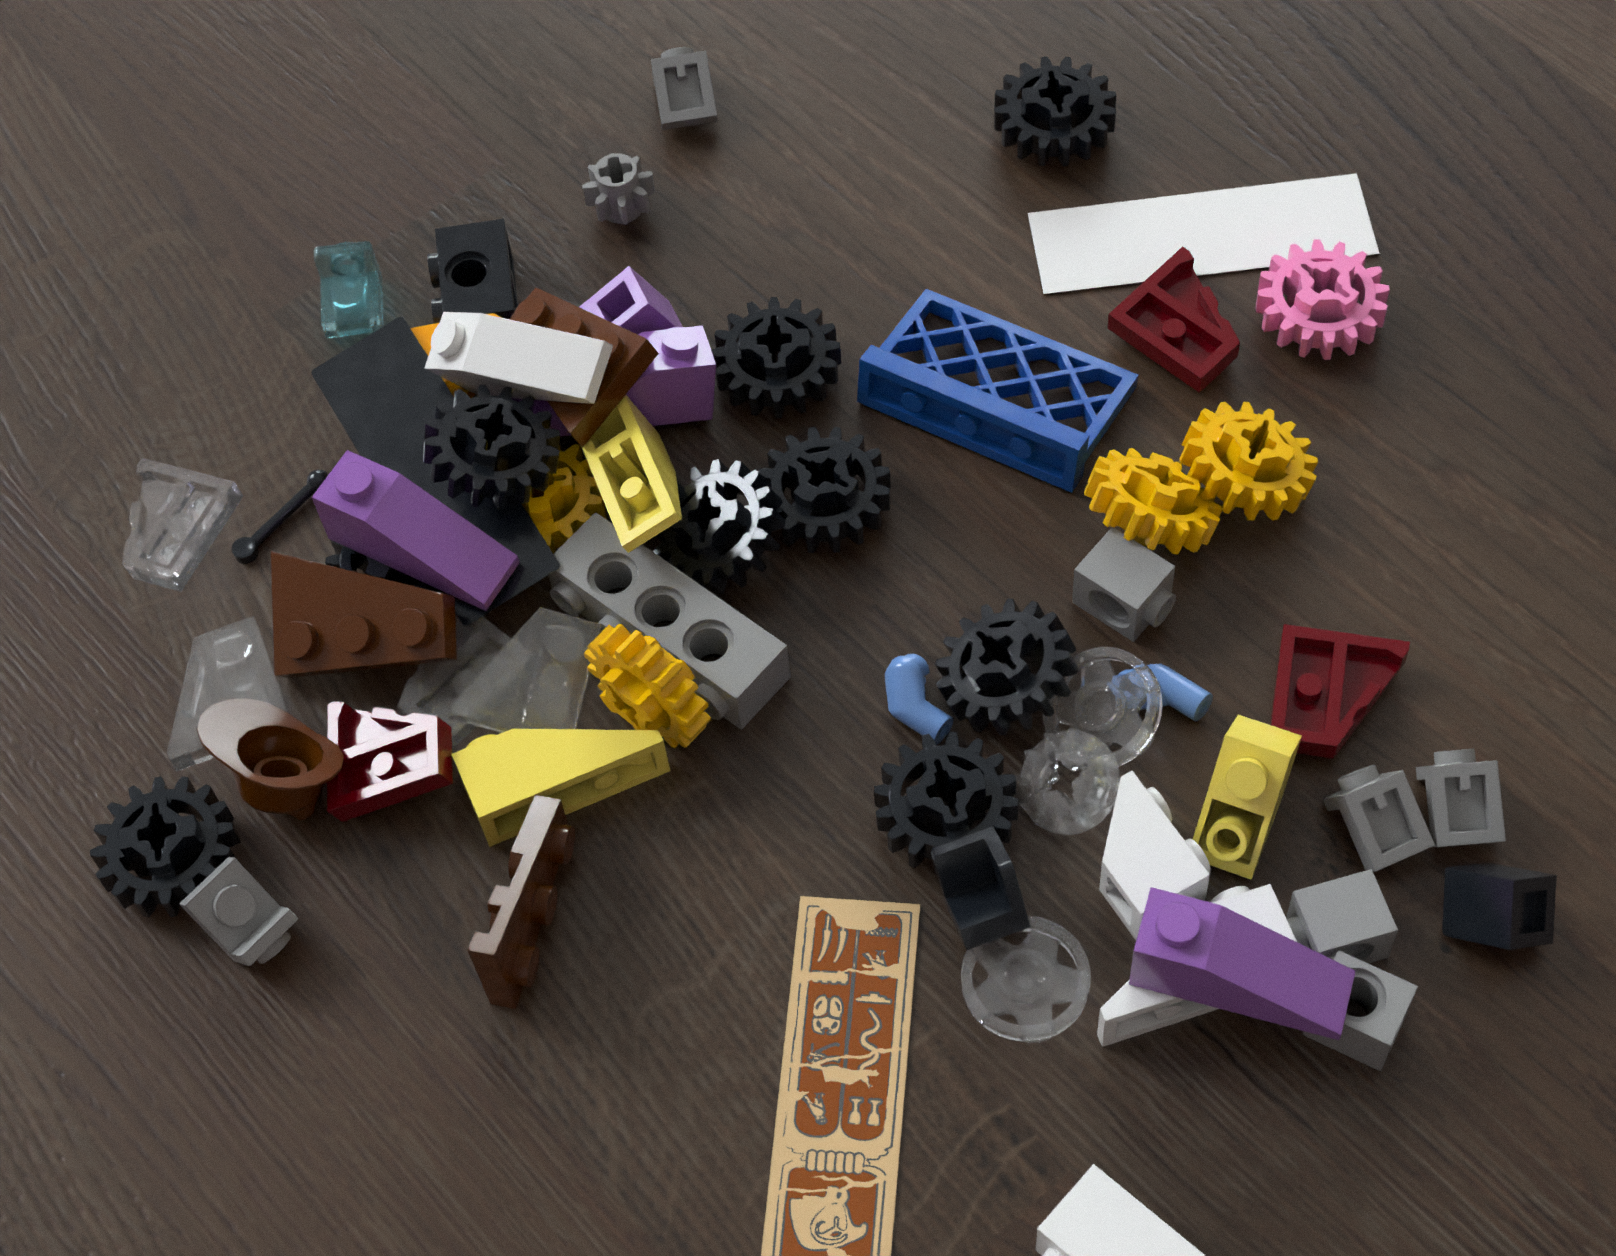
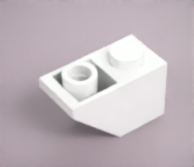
[1099,771,1211,940]

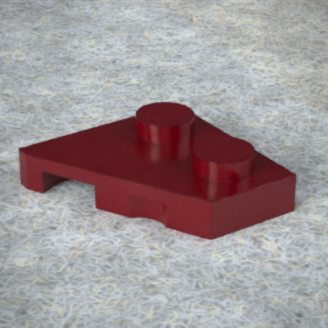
[1107,246,1240,393]
[1270,624,1410,759]
[327,701,453,822]

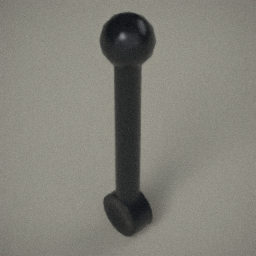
[231,469,329,564]

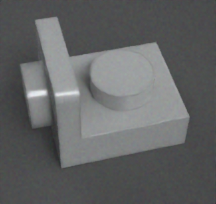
[651,47,717,130]
[1416,749,1506,847]
[1323,765,1435,872]
[179,857,298,966]

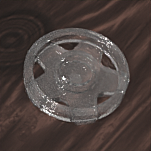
[1043,647,1162,770]
[961,916,1091,1043]

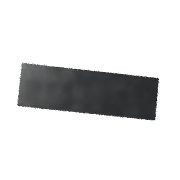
[311,317,560,626]

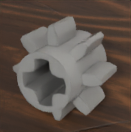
[582,153,655,225]

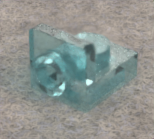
[314,241,383,338]

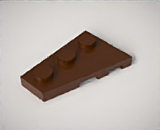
[510,287,659,448]
[271,551,457,678]
[467,795,575,1009]

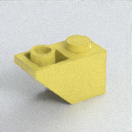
[1193,715,1302,880]

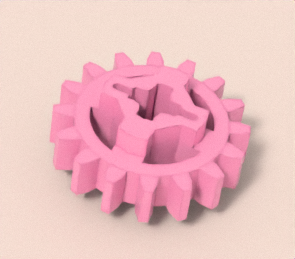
[1255,239,1390,360]

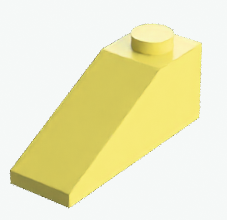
[582,395,682,553]
[451,729,670,847]

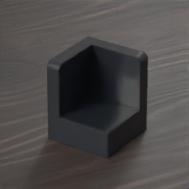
[931,826,1031,951]
[1442,863,1557,950]

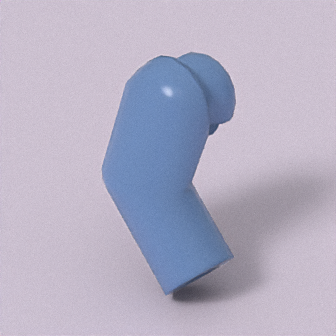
[884,654,953,745]
[1112,663,1213,721]

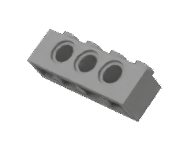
[548,512,791,730]

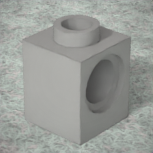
[1072,527,1176,642]
[1286,869,1398,964]
[1302,950,1418,1071]

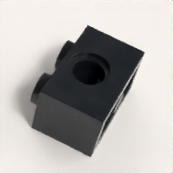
[427,218,518,324]

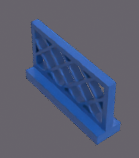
[857,289,1139,493]

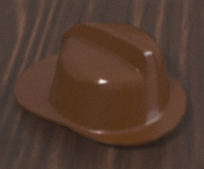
[196,698,344,820]

